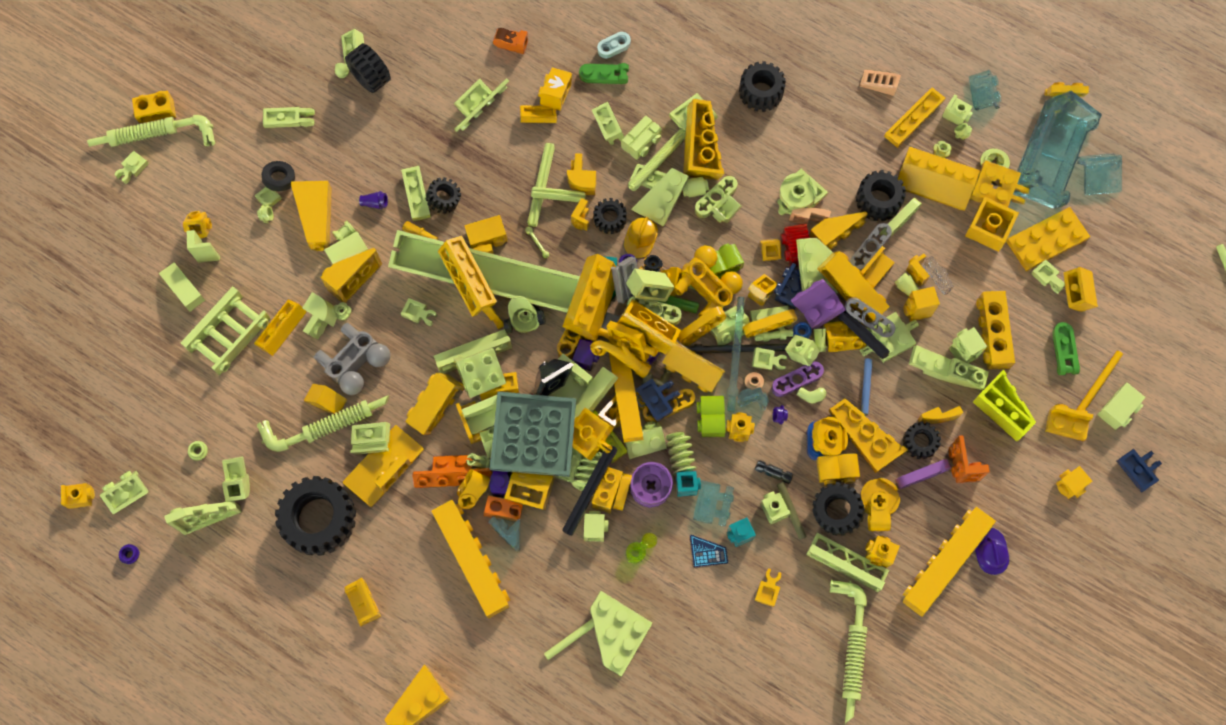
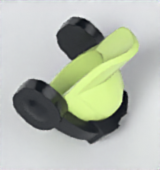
[504,296,546,334]

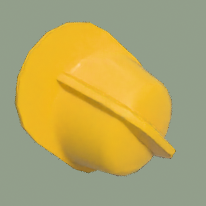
[624,216,658,258]

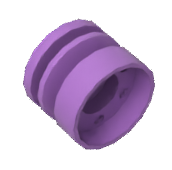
[630,462,673,508]

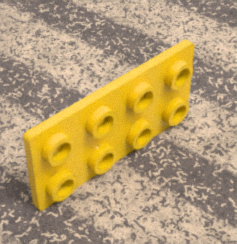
[343,425,424,507]

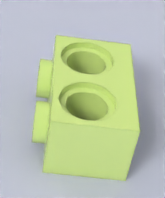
[949,327,987,363]

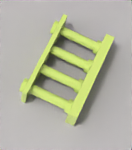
[181,286,271,376]

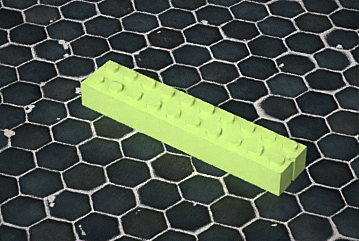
[388,230,580,313]

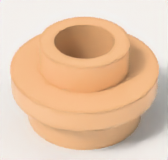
[745,372,764,391]

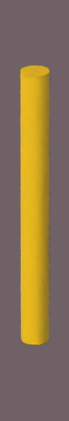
[1077,351,1123,410]

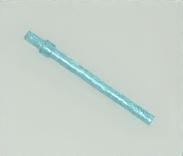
[727,297,745,412]

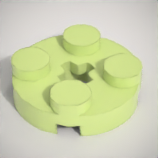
[779,173,817,210]

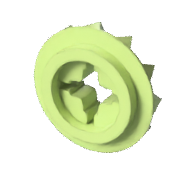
[980,149,1010,168]

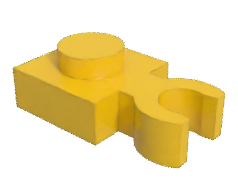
[754,569,781,607]

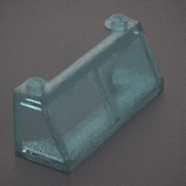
[1014,91,1102,209]

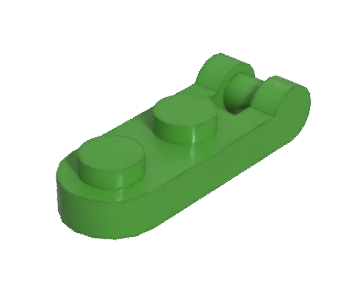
[579,63,629,84]
[1052,322,1080,375]

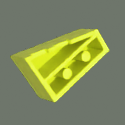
[973,369,1036,442]

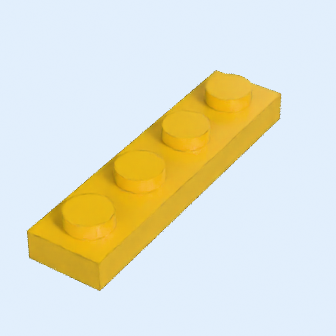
[884,87,946,148]

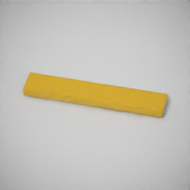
[608,342,643,443]

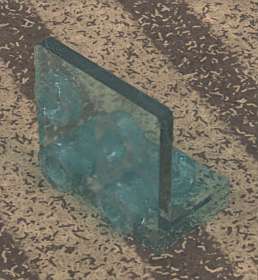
[1077,153,1122,195]

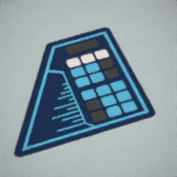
[690,535,728,567]

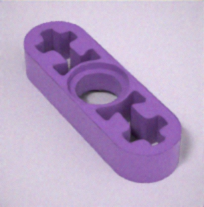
[772,362,824,397]
[895,459,951,489]

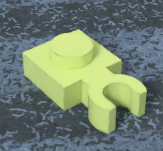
[114,151,149,184]
[401,298,437,326]
[752,347,787,370]

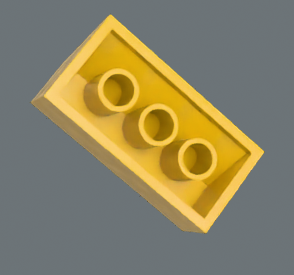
[898,146,980,211]
[562,254,616,342]

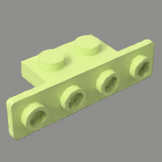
[454,78,509,132]

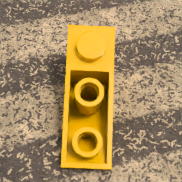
[809,212,868,250]

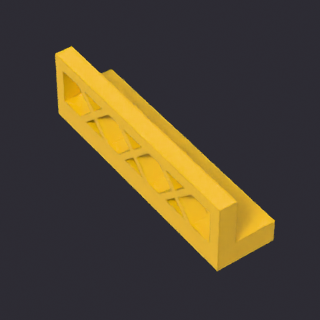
[438,236,497,317]

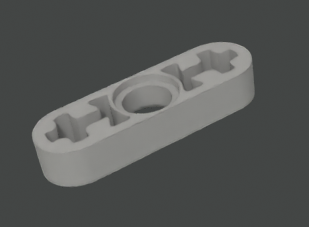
[851,223,892,271]
[845,298,895,337]

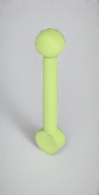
[525,227,549,258]

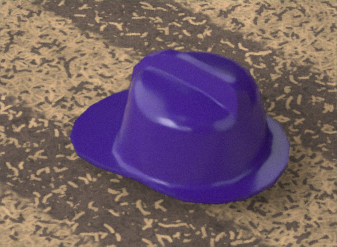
[975,528,1009,575]

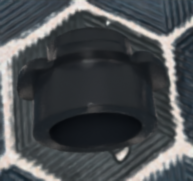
[644,255,663,272]

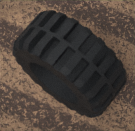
[275,476,356,556]

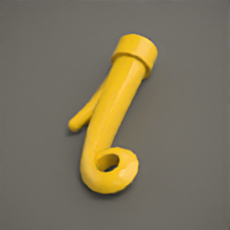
[590,340,651,378]

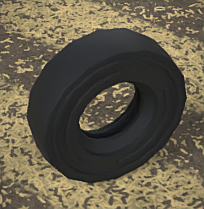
[261,161,295,192]

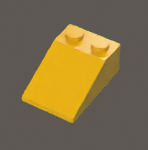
[320,248,382,303]

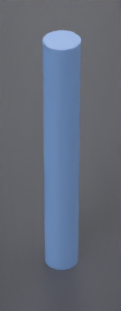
[861,358,873,416]

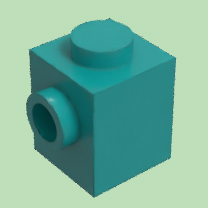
[676,471,701,497]
[726,517,756,547]

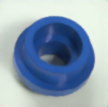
[793,322,812,339]

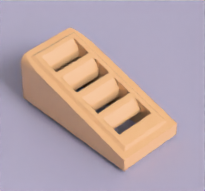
[860,70,901,96]

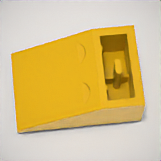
[504,472,555,510]

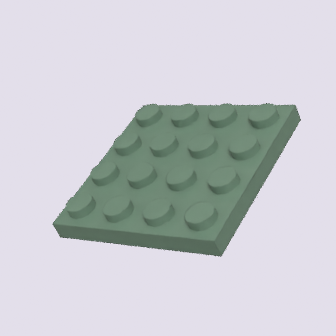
[490,392,576,477]

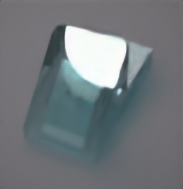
[488,516,521,553]

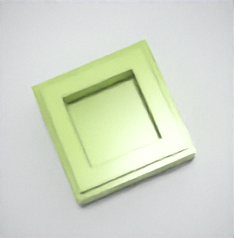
[255,187,282,208]

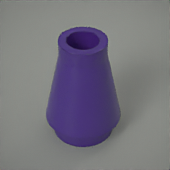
[359,191,388,210]

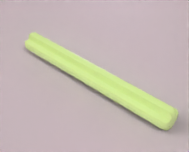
[628,129,686,191]
[527,143,555,227]

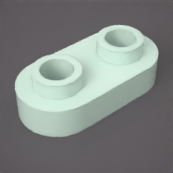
[597,32,631,59]

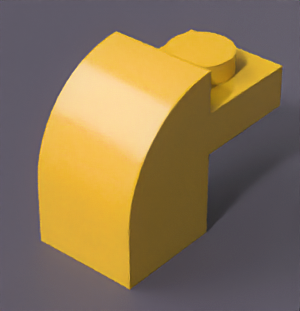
[567,153,596,195]

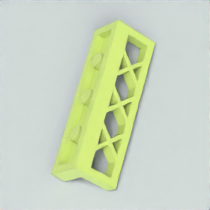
[434,329,512,374]
[806,533,889,592]

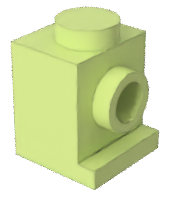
[942,94,973,125]
[760,491,790,525]

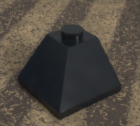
[534,359,573,396]

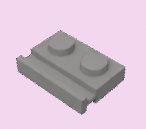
[611,257,638,303]

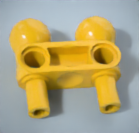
[673,245,743,317]

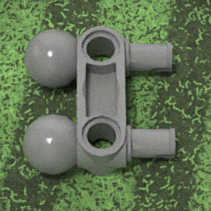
[314,323,391,395]

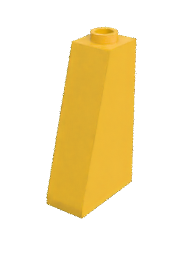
[291,181,332,251]

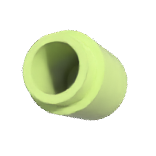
[683,177,709,198]

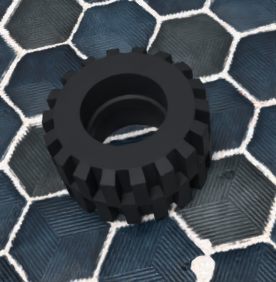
[345,43,391,93]
[739,61,786,112]
[856,170,906,221]
[812,482,865,536]

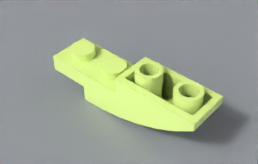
[909,345,989,390]

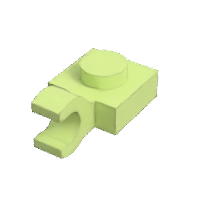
[1031,260,1065,294]

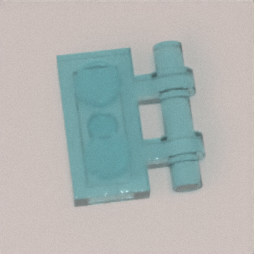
[693,480,734,526]

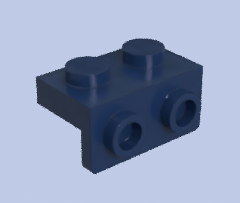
[774,263,802,310]

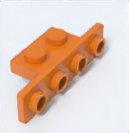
[412,455,492,488]

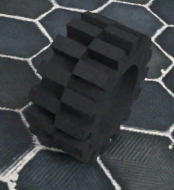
[426,177,461,214]
[593,198,627,234]
[903,422,941,459]

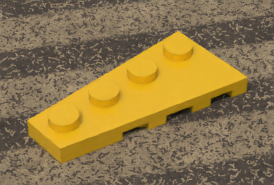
[829,399,908,473]

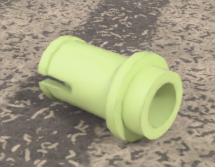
[814,329,828,352]
[467,453,491,468]

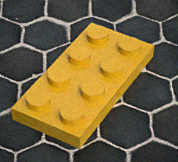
[1006,207,1091,272]

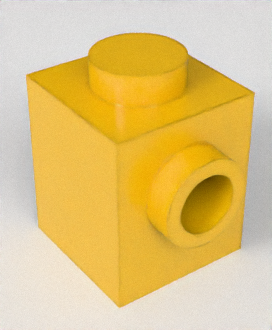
[1056,466,1093,499]

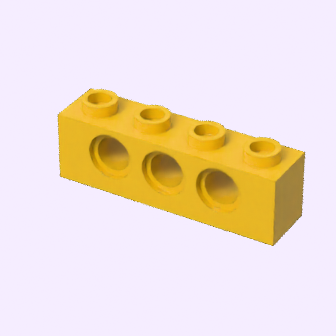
[976,291,1015,370]

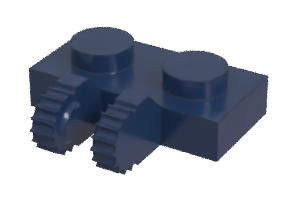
[636,379,680,422]
[1116,449,1162,493]

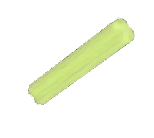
[531,187,586,202]

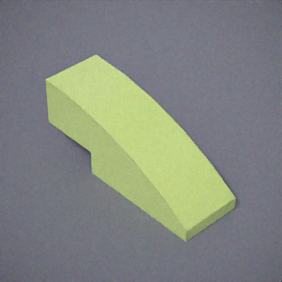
[159,262,205,312]

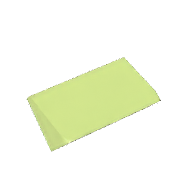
[341,29,364,64]

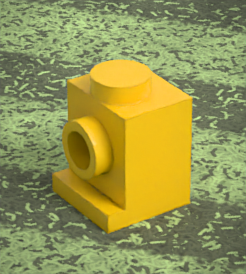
[61,483,95,509]

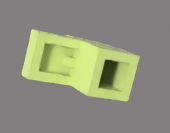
[303,292,337,340]
[222,456,250,502]

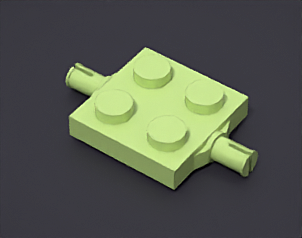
[860,312,919,363]

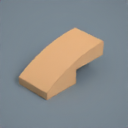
[789,208,831,225]

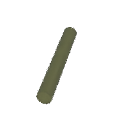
[777,482,806,540]

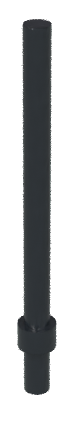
[685,343,789,355]

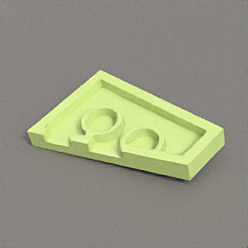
[631,168,689,226]

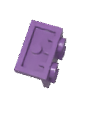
[791,279,846,330]

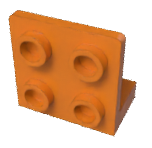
[948,435,990,483]

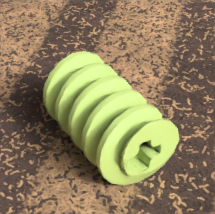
[666,432,696,476]
[572,452,602,491]

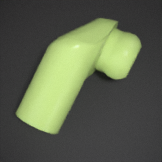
[796,387,826,404]

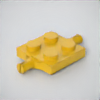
[598,320,658,362]
[572,408,614,460]

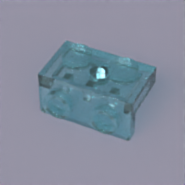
[969,70,1002,111]

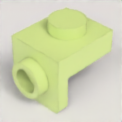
[710,194,742,223]

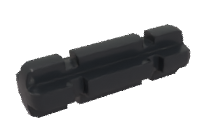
[755,460,793,484]

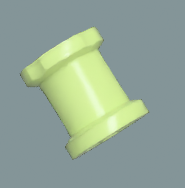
[332,221,356,242]

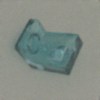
[737,387,769,411]

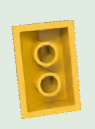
[617,299,681,355]

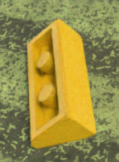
[254,299,306,356]

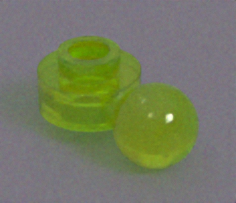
[625,533,657,564]

